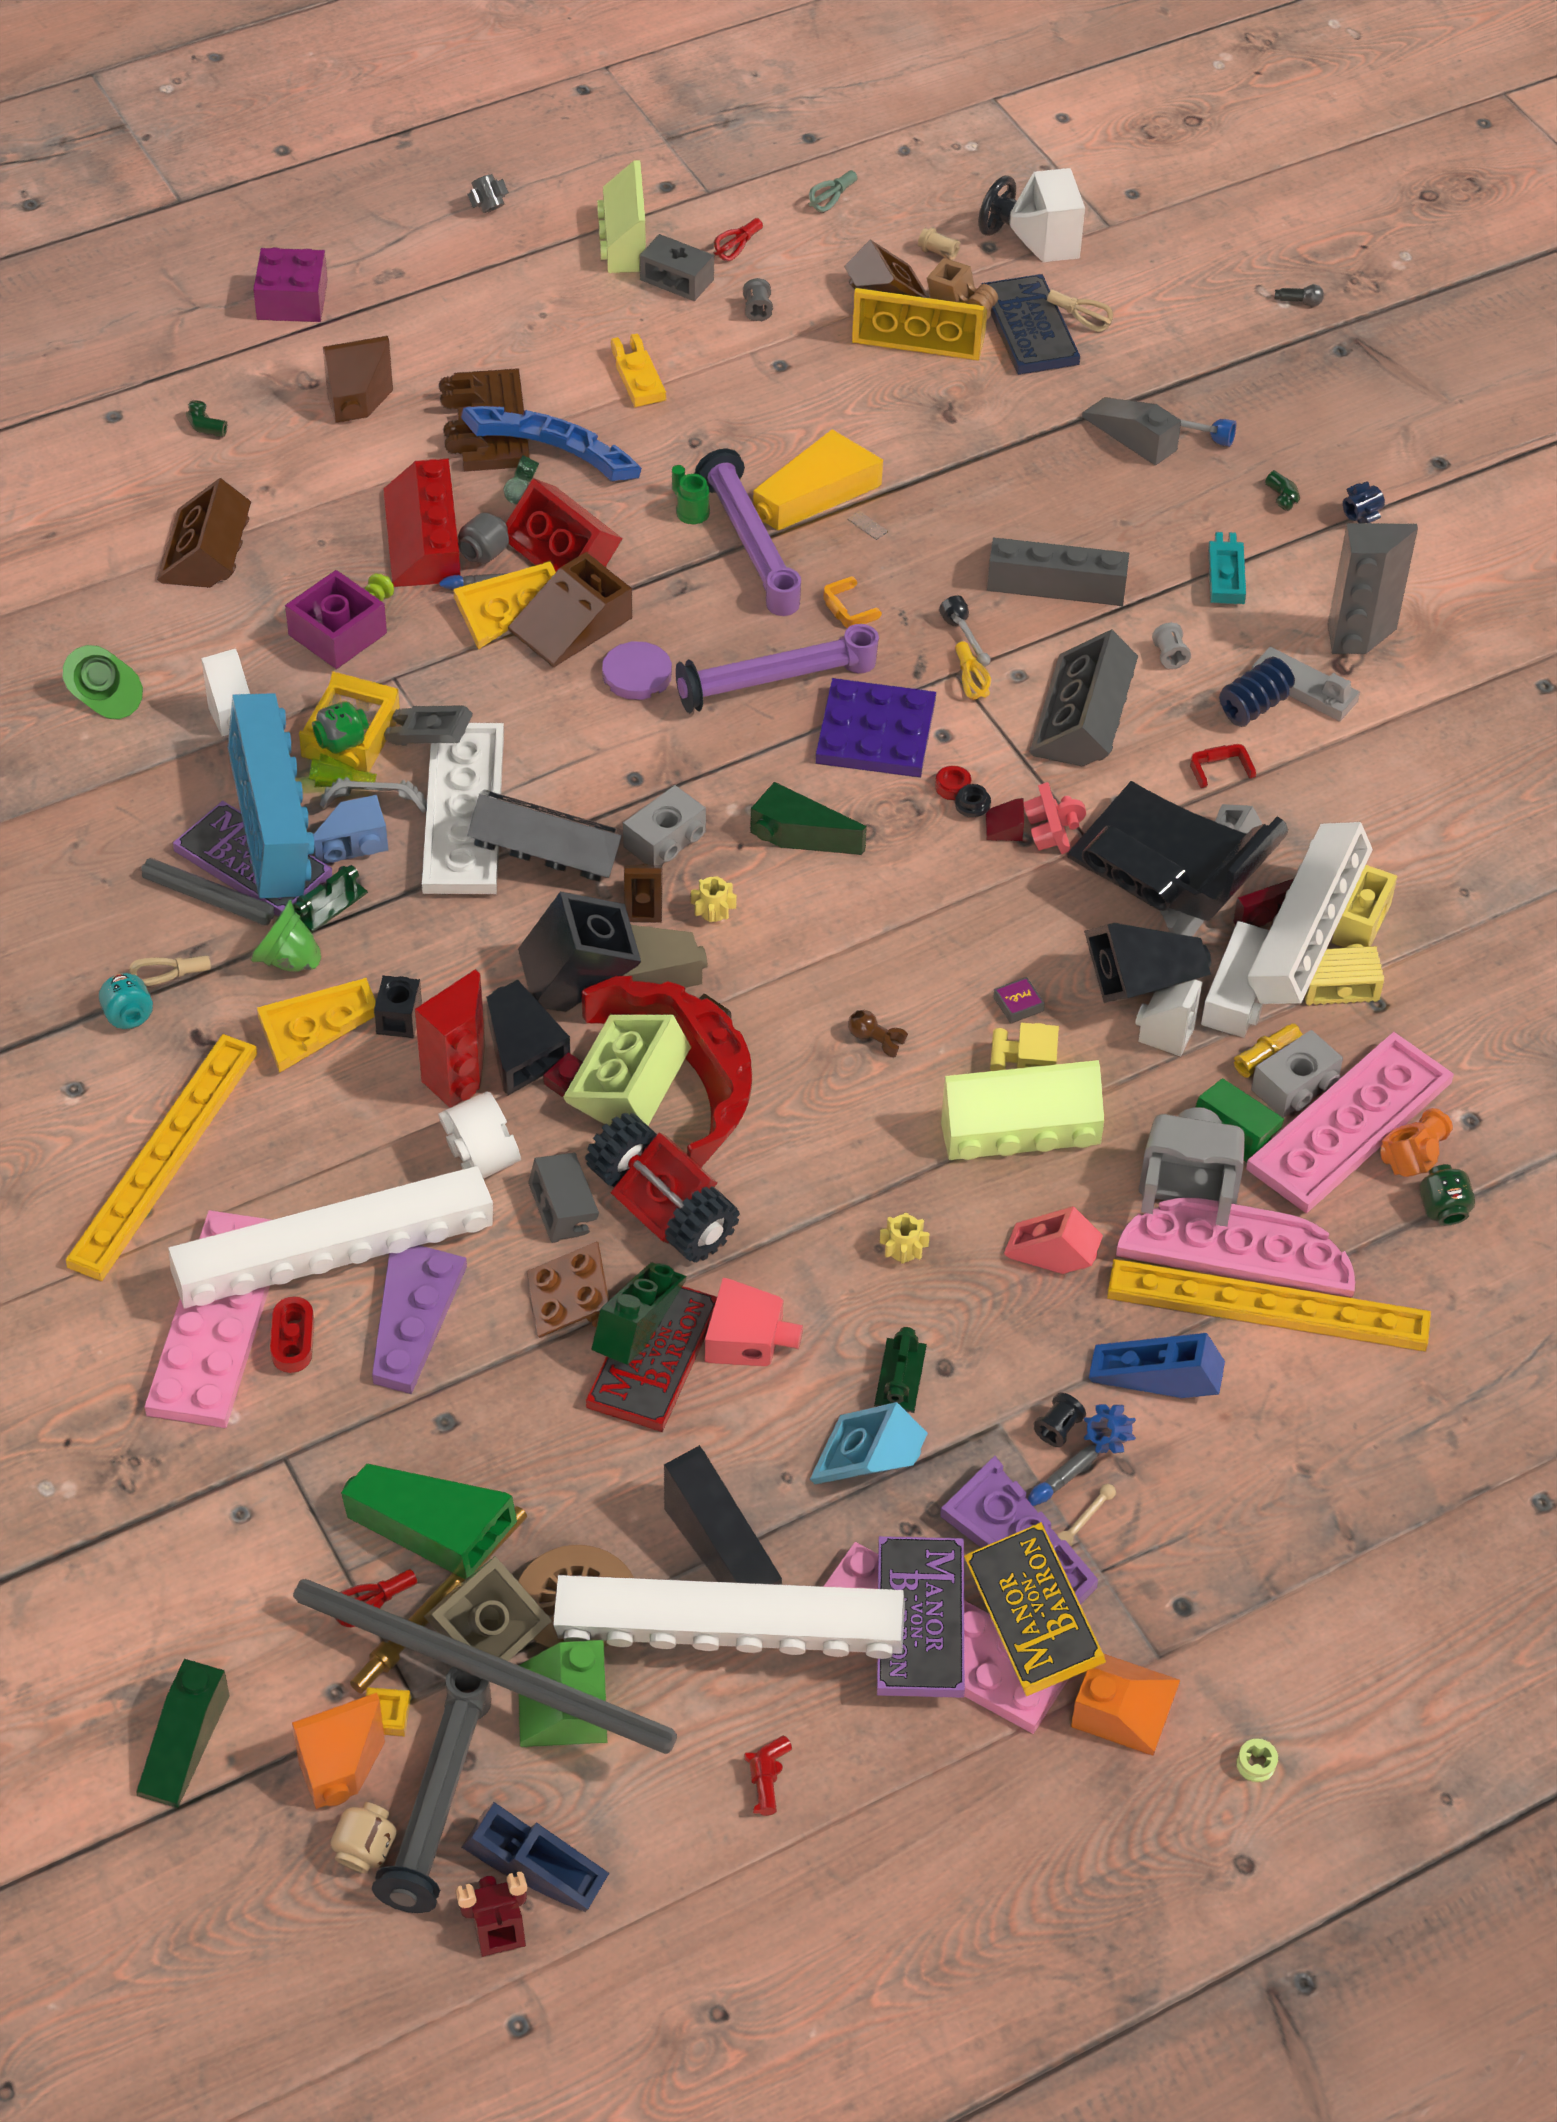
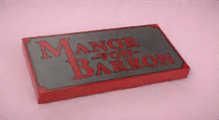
[586,1286,717,1432]

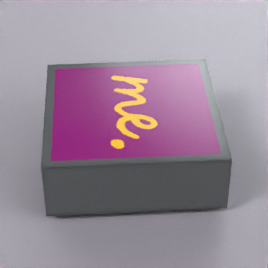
[993,977,1045,1024]

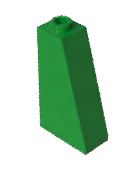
[341,1464,517,1579]

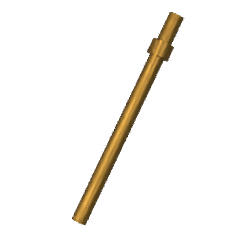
[350,1506,527,1694]

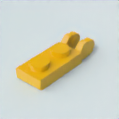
[610,333,666,407]

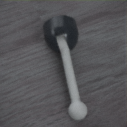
[939,595,991,667]

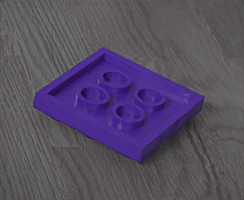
[815,678,936,778]

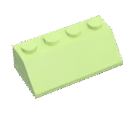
[941,1060,1104,1160]

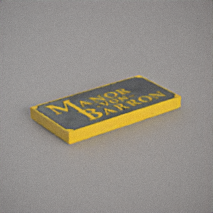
[964,1522,1106,1697]

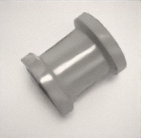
[1152,622,1191,669]

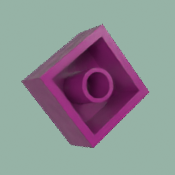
[253,247,328,322]
[285,570,387,669]

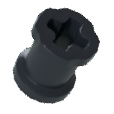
[1034,1392,1086,1447]

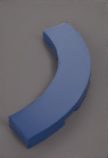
[461,406,642,481]

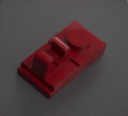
[1233,878,1295,927]

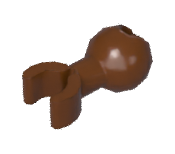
[848,1010,908,1058]

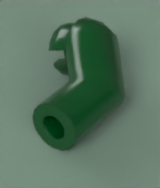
[186,400,228,437]

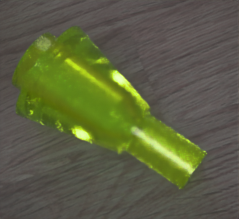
[309,753,377,788]

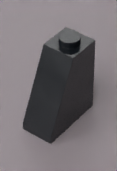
[486,979,571,1096]

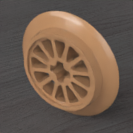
[518,1545,634,1648]

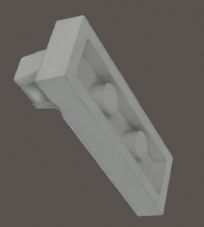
[1251,647,1360,722]

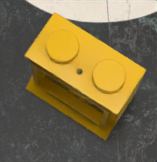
[299,671,400,775]

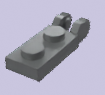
[384,705,473,746]

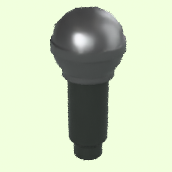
[1275,284,1324,307]

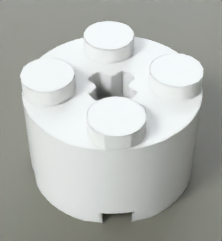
[438,1091,521,1179]

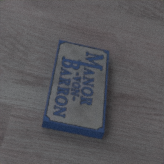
[981,274,1080,375]

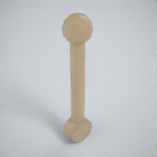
[1057,1484,1116,1547]

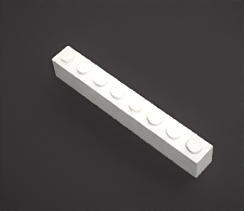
[168,1166,493,1309]
[553,1575,905,1659]

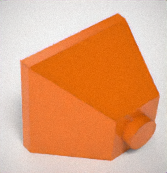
[1071,1653,1180,1756]
[292,1692,385,1809]

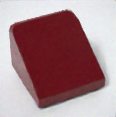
[986,798,1024,841]

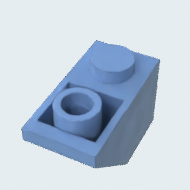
[313,795,388,863]

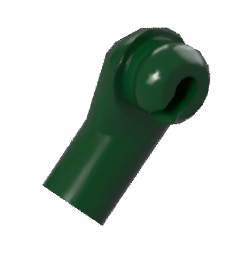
[1265,470,1300,511]

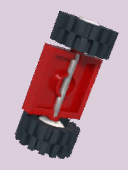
[585,1113,740,1263]

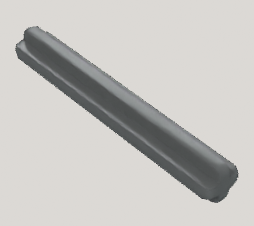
[141,858,275,925]

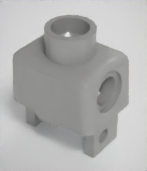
[1139,1107,1245,1227]

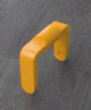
[823,576,882,628]

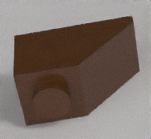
[624,864,663,923]

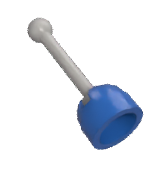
[1180,419,1237,447]

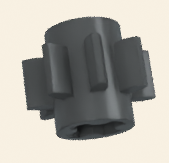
[467,174,509,213]

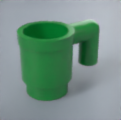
[672,465,710,525]

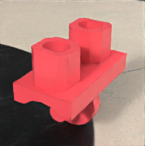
[1024,782,1086,855]

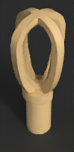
[1047,289,1113,332]
[129,955,211,986]

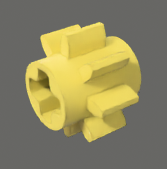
[691,876,737,922]
[879,1213,930,1264]

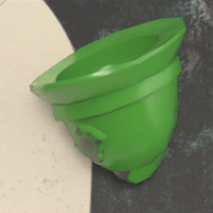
[251,899,321,972]

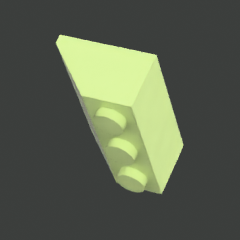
[597,160,646,273]
[563,1015,691,1126]

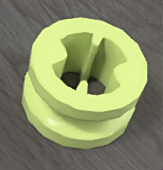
[1236,1739,1278,1782]

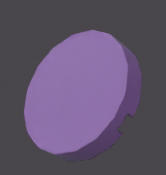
[602,641,672,700]

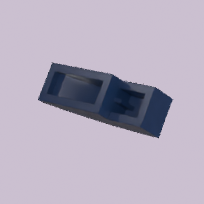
[461,1802,609,1912]

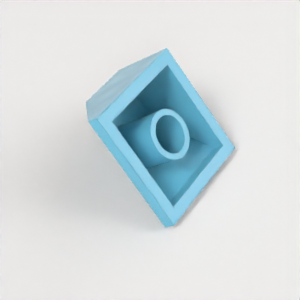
[810,1402,928,1484]

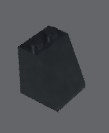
[518,891,641,1012]
[1084,923,1212,1003]

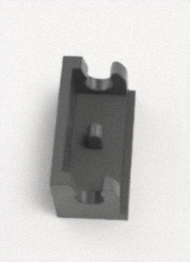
[528,1153,599,1243]

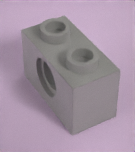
[623,785,706,865]
[1251,1030,1343,1118]

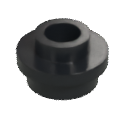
[955,784,991,817]

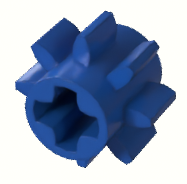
[1084,1404,1136,1454]

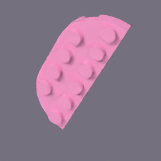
[1116,1198,1355,1298]

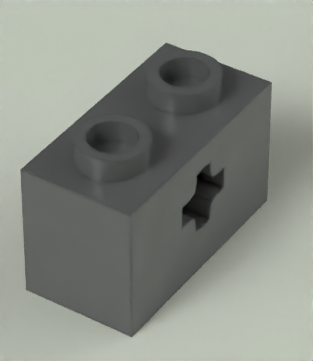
[640,234,714,301]

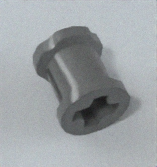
[743,278,773,321]

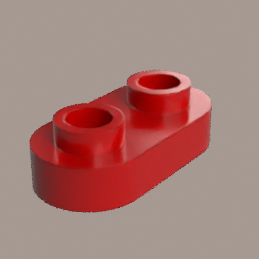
[270,1296,314,1373]

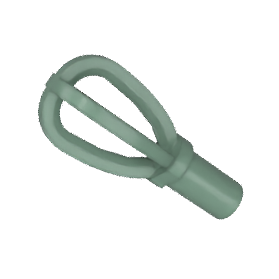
[808,170,858,213]

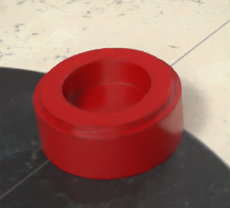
[935,766,972,800]

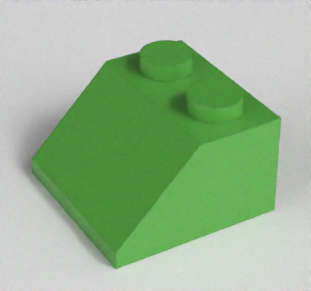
[518,1640,608,1747]

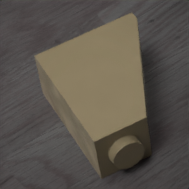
[623,925,708,988]

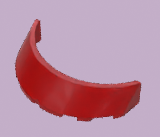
[582,976,752,1168]

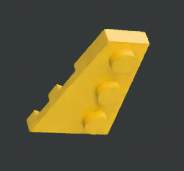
[454,561,556,650]
[257,978,376,1073]

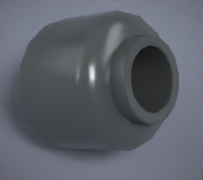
[458,513,509,564]

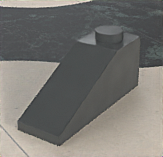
[1082,397,1181,466]

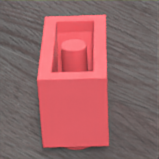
[1004,1206,1103,1274]

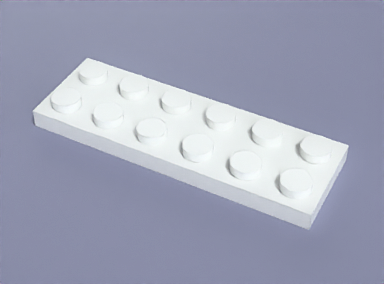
[422,723,504,894]

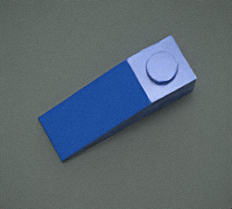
[1089,1333,1225,1398]

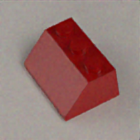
[506,478,623,572]
[415,969,485,1108]

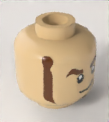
[331,1802,396,1873]

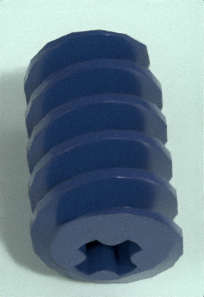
[1219,656,1295,727]

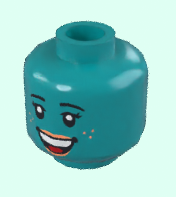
[99,973,153,1029]

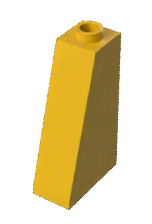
[753,429,883,531]

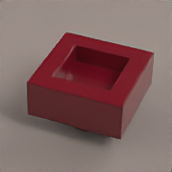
[543,1052,583,1097]

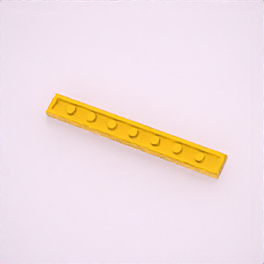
[66,1034,257,1281]
[1107,1259,1431,1352]

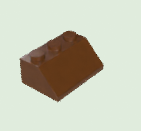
[157,478,251,588]

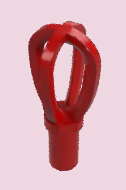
[713,218,763,262]
[335,1569,418,1628]

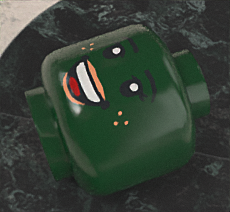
[1419,1164,1475,1226]

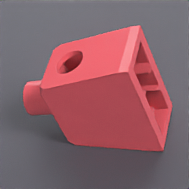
[705,1278,803,1366]

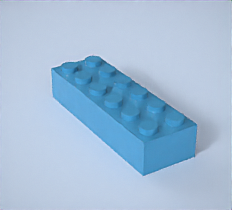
[228,693,314,899]

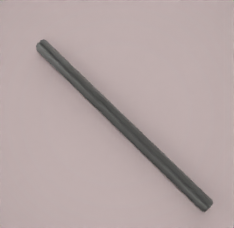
[293,1579,677,1754]

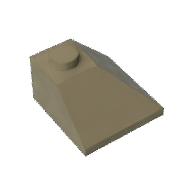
[424,1556,552,1661]

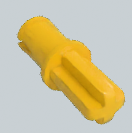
[1234,1023,1303,1078]

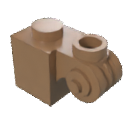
[927,258,998,320]

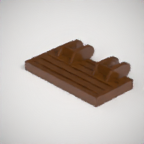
[439,368,530,472]

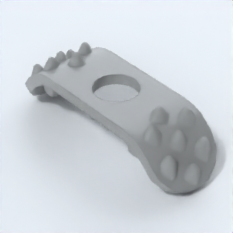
[320,777,427,813]

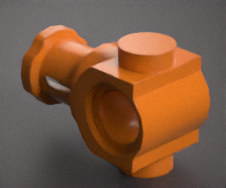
[1380,1108,1453,1177]

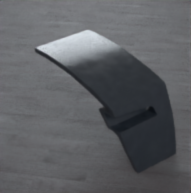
[1067,781,1288,921]

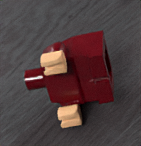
[455,1872,528,1957]

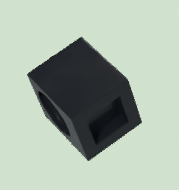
[374,975,422,1038]

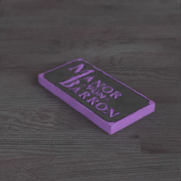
[173,801,332,917]
[877,1536,965,1698]

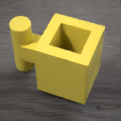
[990,1023,1059,1071]

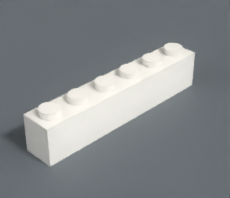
[1248,822,1373,1004]

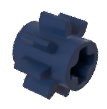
[1342,481,1385,523]

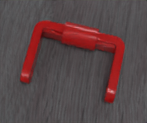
[1190,744,1256,788]

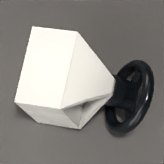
[978,168,1085,262]

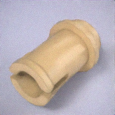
[918,227,960,260]

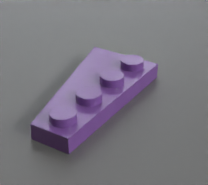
[372,1245,467,1394]
[940,1456,1098,1605]

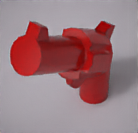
[744,1735,792,1816]

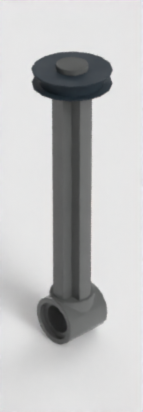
[372,1667,492,1913]

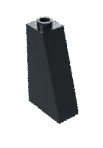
[664,1445,782,1585]

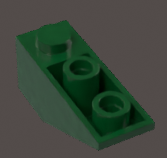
[591,1262,687,1365]

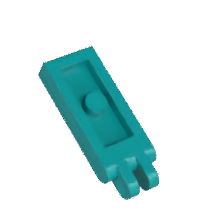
[1208,532,1246,604]

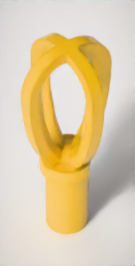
[955,641,991,700]

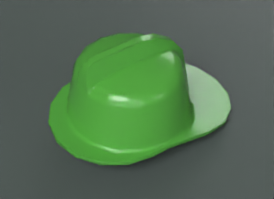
[63,645,143,719]

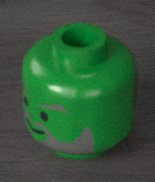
[312,701,369,754]

